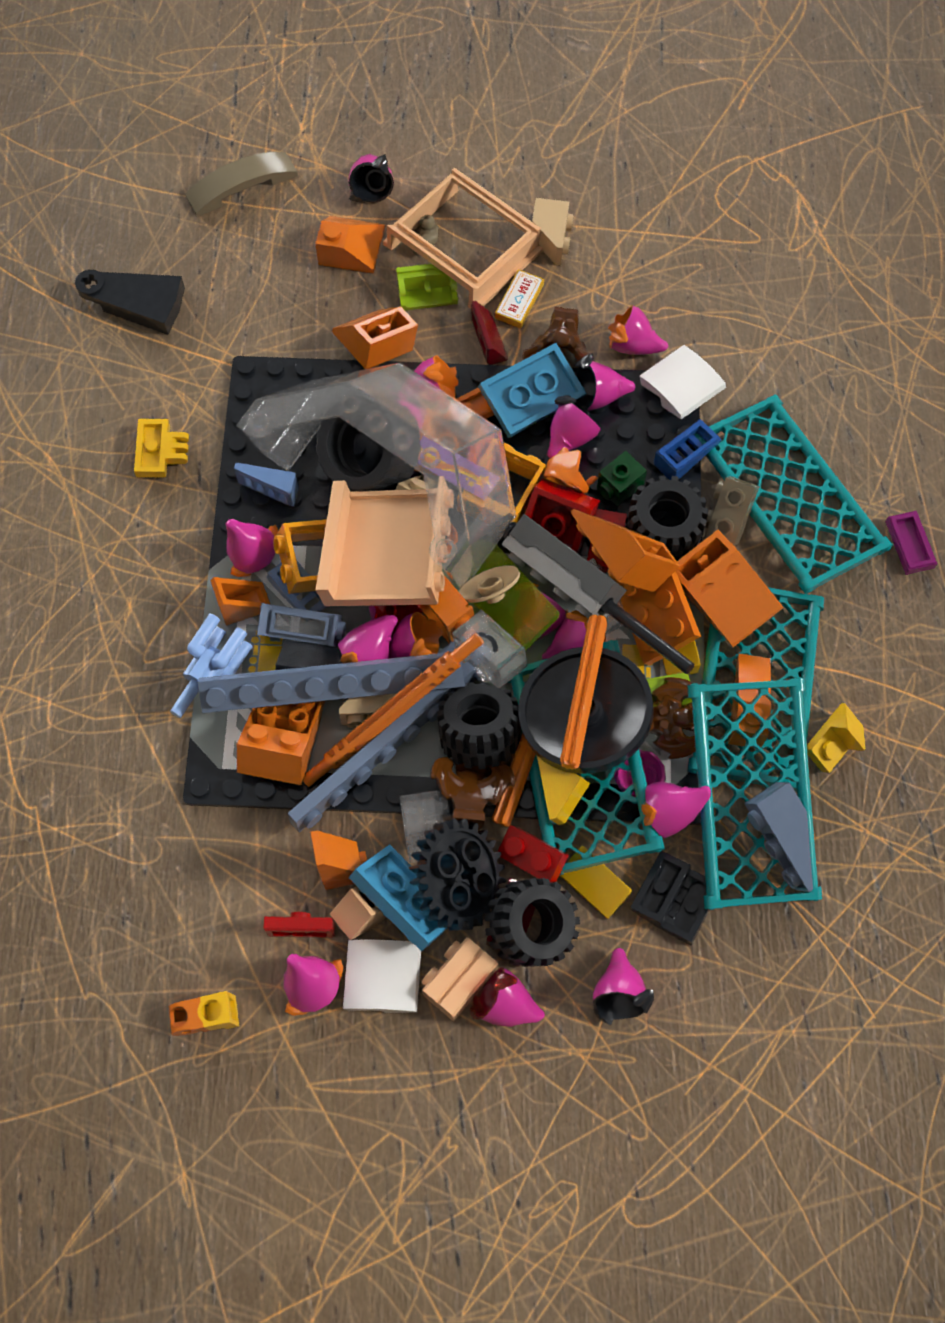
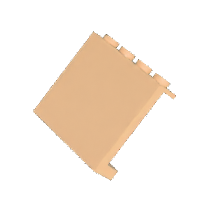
[316,477,454,606]

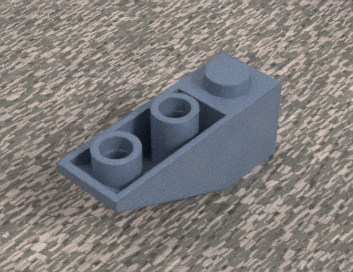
[744,782,813,892]

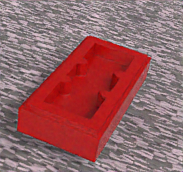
[263,912,336,938]

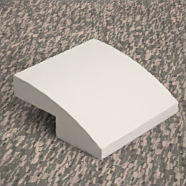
[639,345,726,419]
[343,940,421,1013]

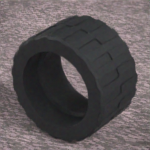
[316,396,421,491]

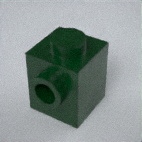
[597,451,647,507]

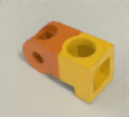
[169,991,239,1036]

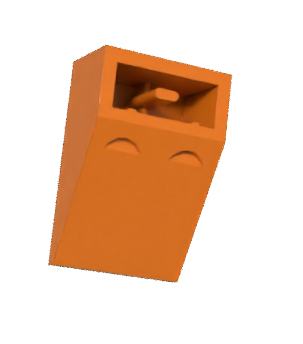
[571,509,680,592]
[676,530,783,647]
[237,701,325,785]

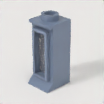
[257,603,346,647]

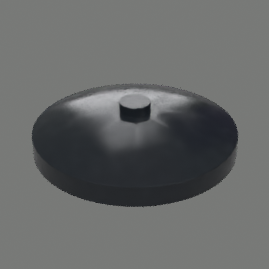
[518,647,654,774]

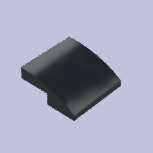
[630,851,710,946]

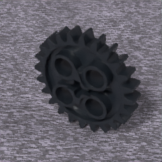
[409,819,506,931]

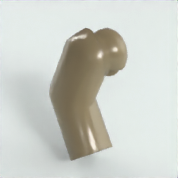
[411,215,439,256]

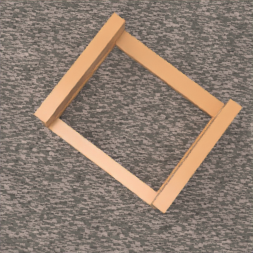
[383,167,543,309]

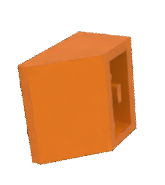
[332,306,418,370]

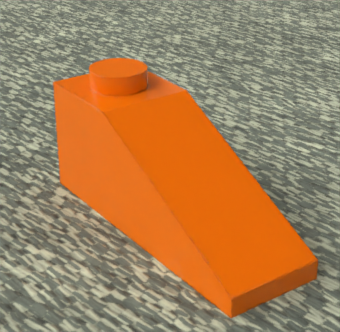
[728,653,771,748]
[310,830,367,890]

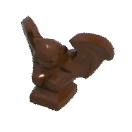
[522,307,595,362]
[649,677,696,759]
[430,757,515,831]

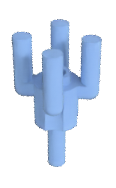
[170,613,253,718]

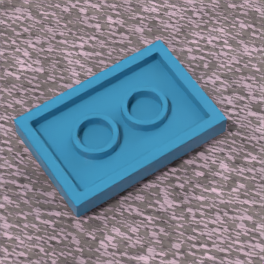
[478,343,587,438]
[348,844,449,952]

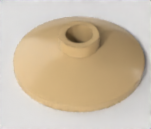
[459,565,520,604]

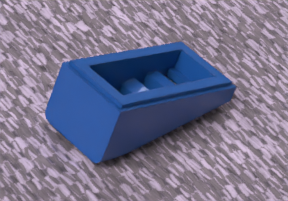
[654,419,721,480]

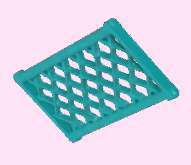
[694,394,893,594]
[687,587,824,792]
[506,640,665,875]
[687,677,822,910]

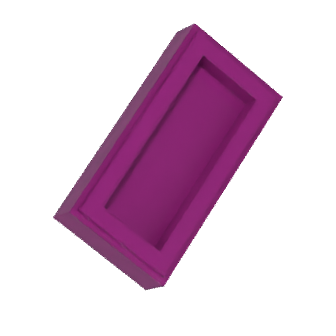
[885,510,938,575]

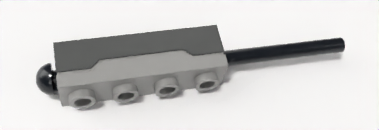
[502,514,694,674]

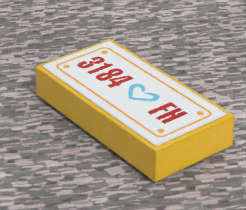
[495,269,544,329]

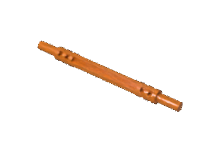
[303,633,484,787]

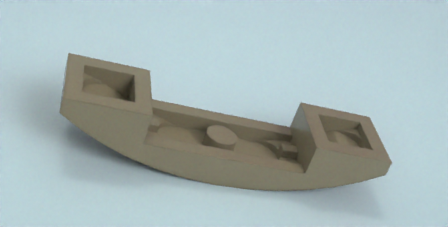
[185,152,298,217]

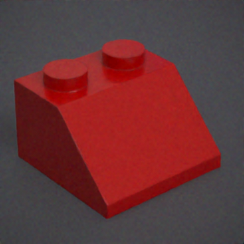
[525,478,600,553]

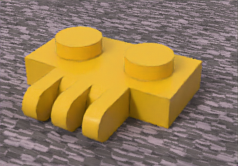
[134,419,189,477]

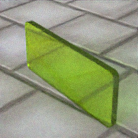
[447,533,560,654]

